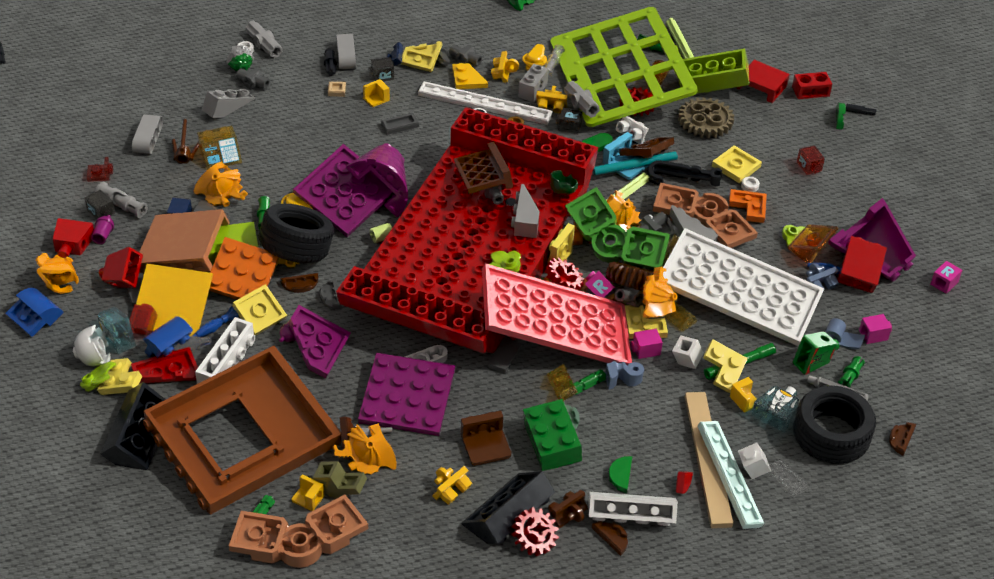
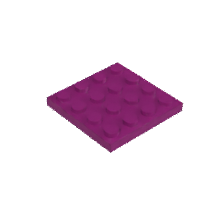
[293,144,394,237]
[358,353,455,436]

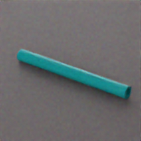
[593,151,678,176]

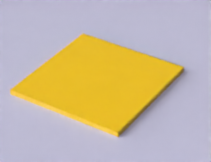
[130,264,213,337]

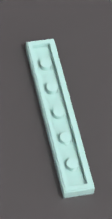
[697,421,764,529]

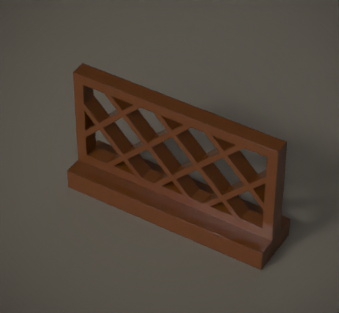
[454,142,513,194]

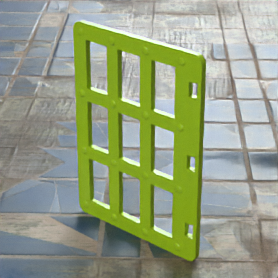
[550,7,698,127]

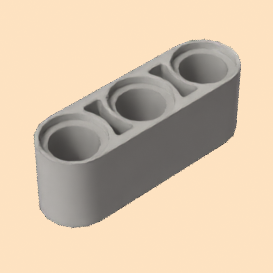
[336,34,356,70]
[132,114,163,154]

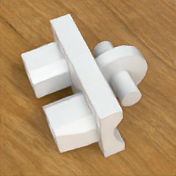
[616,116,649,144]

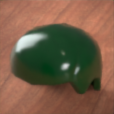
[550,170,578,195]

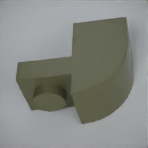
[313,461,367,499]

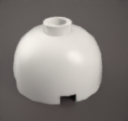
[73,325,110,366]

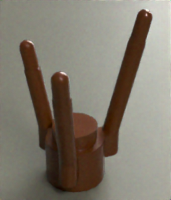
[172,119,200,164]

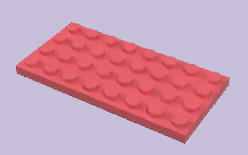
[482,263,632,365]

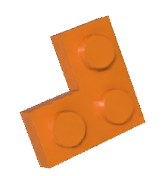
[729,189,767,223]

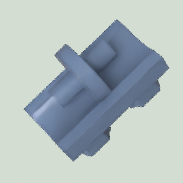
[806,263,839,290]

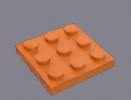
[209,237,279,300]

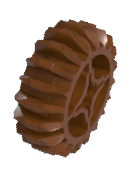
[606,262,654,290]

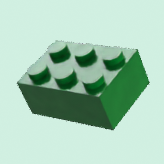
[523,399,582,471]

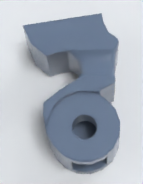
[605,361,644,390]

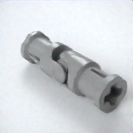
[95,181,148,218]

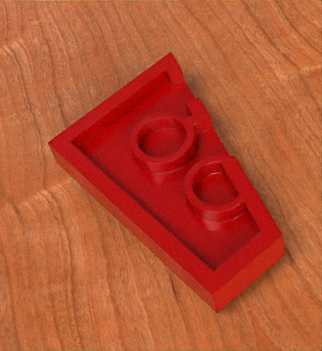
[131,347,198,383]

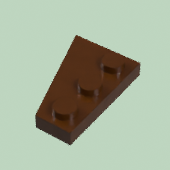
[619,137,674,158]

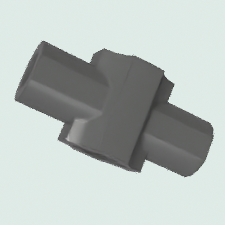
[449,45,482,66]
[236,68,270,89]
[482,171,504,204]
[638,212,668,232]
[615,286,644,307]

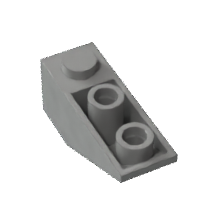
[202,89,255,118]
[511,184,540,238]
[670,205,718,242]

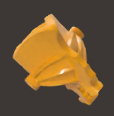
[194,161,248,207]
[607,190,641,231]
[36,253,79,294]
[643,267,677,319]
[333,423,396,474]

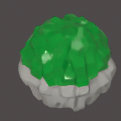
[226,45,254,71]

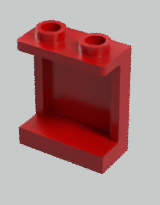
[737,60,790,103]
[837,236,887,293]

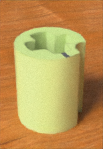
[370,223,392,243]

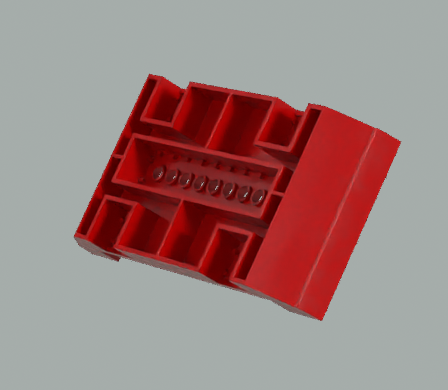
[336,107,598,354]

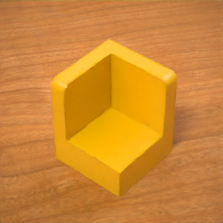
[363,79,390,107]
[730,377,760,413]
[292,475,324,511]

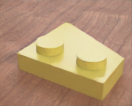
[401,41,442,72]

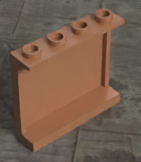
[139,209,230,276]

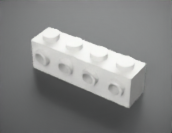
[195,317,255,384]
[588,492,678,526]

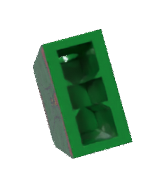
[792,331,839,375]

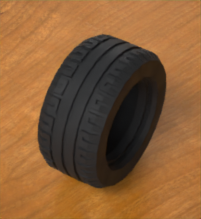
[258,203,334,263]
[793,385,876,464]

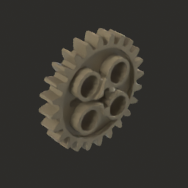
[678,97,734,139]

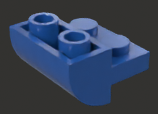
[5,288,64,337]
[143,316,193,358]

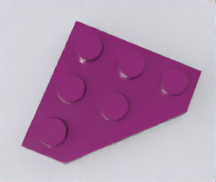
[289,305,351,379]

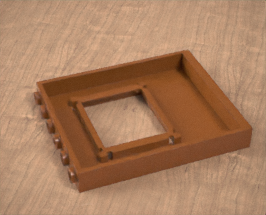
[143,346,342,515]

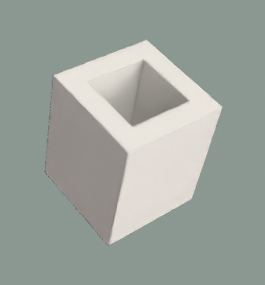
[672,336,704,369]
[738,443,771,479]

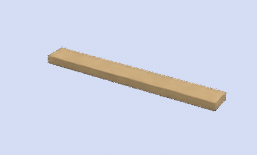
[685,392,733,528]

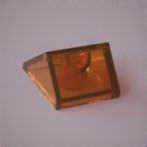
[788,225,838,263]

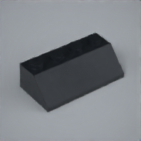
[100,382,166,470]
[461,471,555,545]

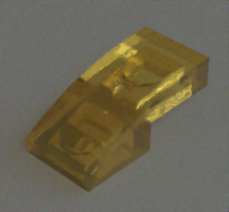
[547,364,578,401]

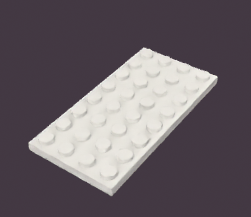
[663,228,824,346]

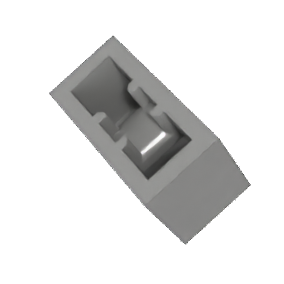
[518,64,549,102]

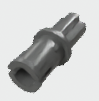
[429,40,450,67]

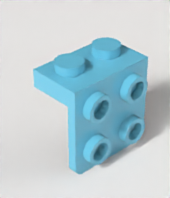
[602,132,650,180]

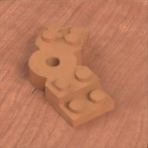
[653,183,758,248]
[229,495,368,568]

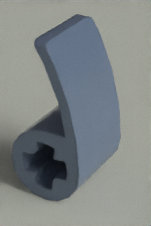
[825,318,865,349]

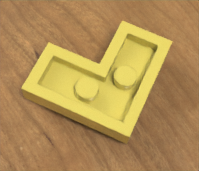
[625,305,668,339]
[703,340,748,393]
[97,358,142,395]

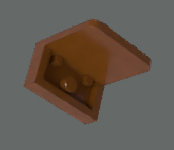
[461,411,511,466]

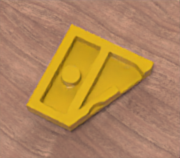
[452,63,488,89]

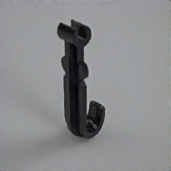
[647,160,722,187]

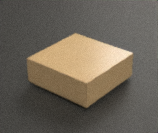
[328,82,346,97]

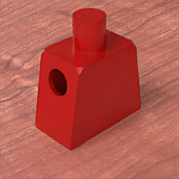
[53,218,94,258]
[99,247,143,288]

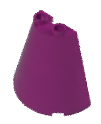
[345,143,408,217]
[828,198,916,282]

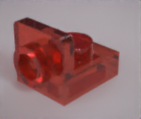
[87,157,113,182]

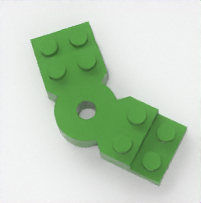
[565,187,670,269]

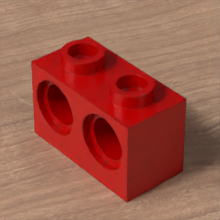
[792,72,833,99]

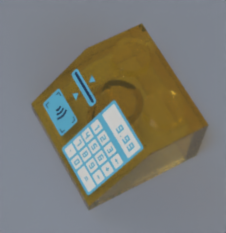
[197,125,242,170]

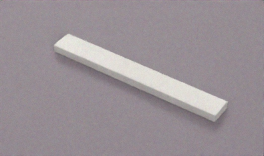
[418,82,553,125]

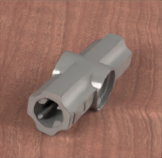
[245,20,283,58]
[564,81,600,118]

